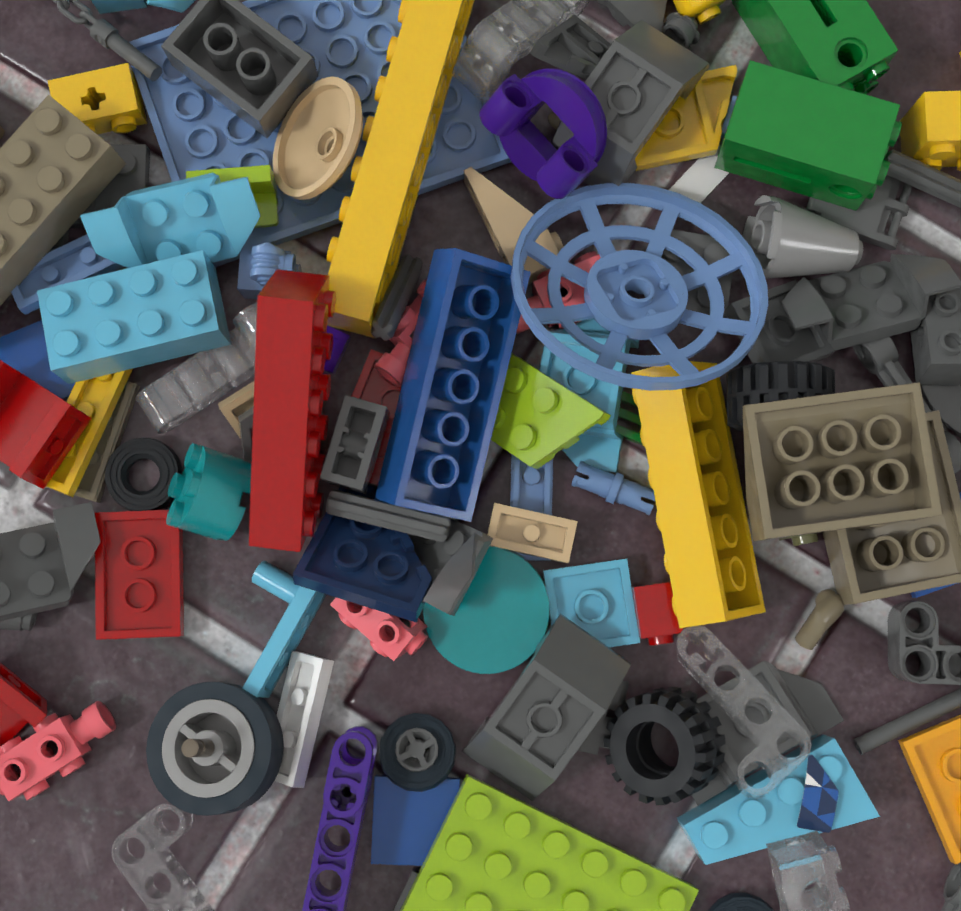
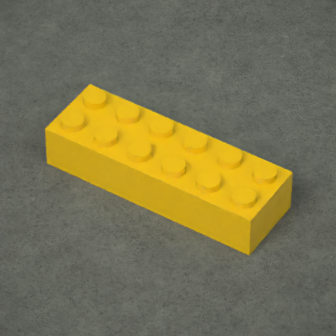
[631,361,766,628]

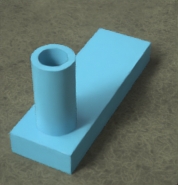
[242,561,327,698]

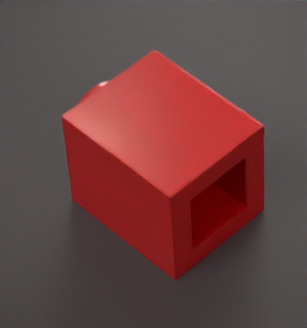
[632,582,684,646]

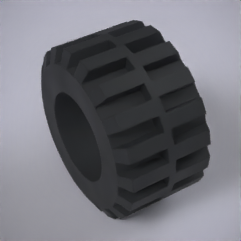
[726,361,836,432]
[604,687,726,805]

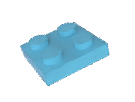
[543,559,640,647]

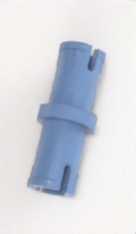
[571,461,655,516]

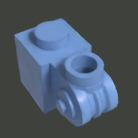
[237,242,302,299]

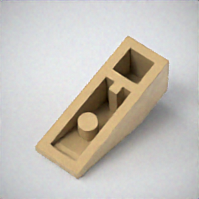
[464,167,564,284]

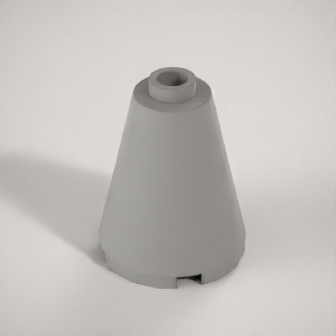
[743,195,863,279]

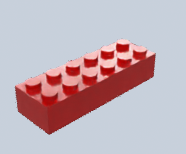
[249,269,336,552]

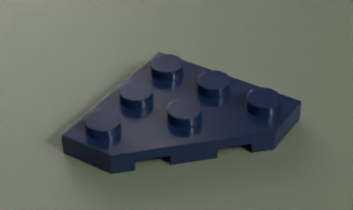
[293,485,432,622]

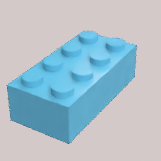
[37,250,231,384]

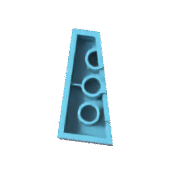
[677,734,880,865]

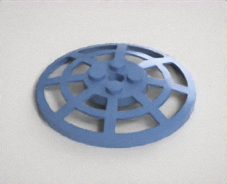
[511,183,768,391]

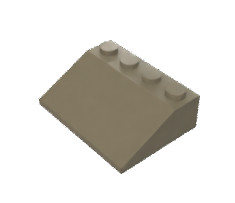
[742,382,942,541]
[823,410,961,605]

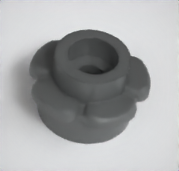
[661,12,700,49]

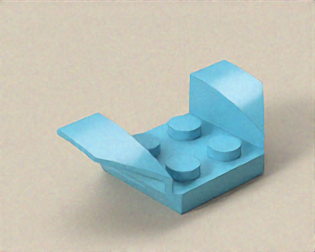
[80,173,261,268]
[539,319,639,473]

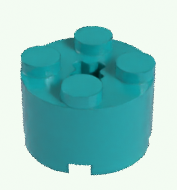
[166,443,252,541]

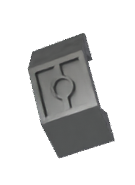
[551,20,709,186]
[462,613,631,801]

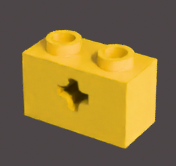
[47,63,147,135]

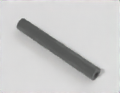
[853,688,961,755]

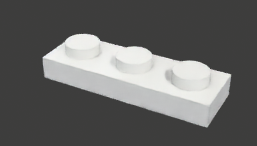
[275,651,334,788]

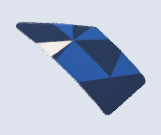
[797,755,839,833]

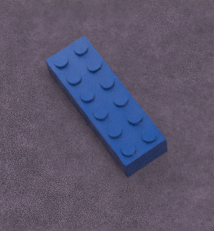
[375,248,531,522]

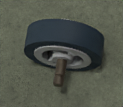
[146,682,284,816]

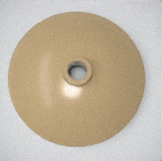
[273,76,363,200]

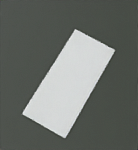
[669,145,729,203]

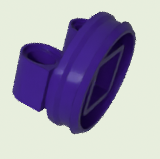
[479,68,607,199]

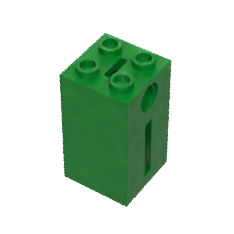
[732,0,898,94]
[714,60,902,211]

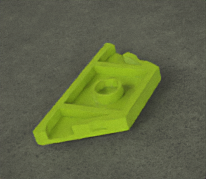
[491,353,611,469]

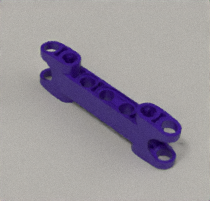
[302,726,378,911]

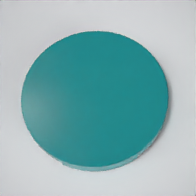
[423,546,550,674]

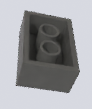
[161,0,318,138]

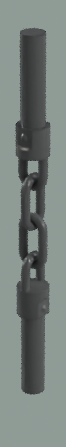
[52,0,162,81]

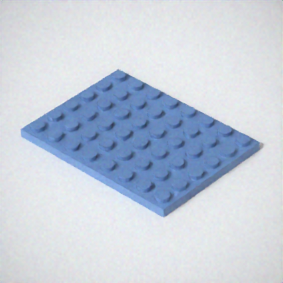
[129,0,511,267]

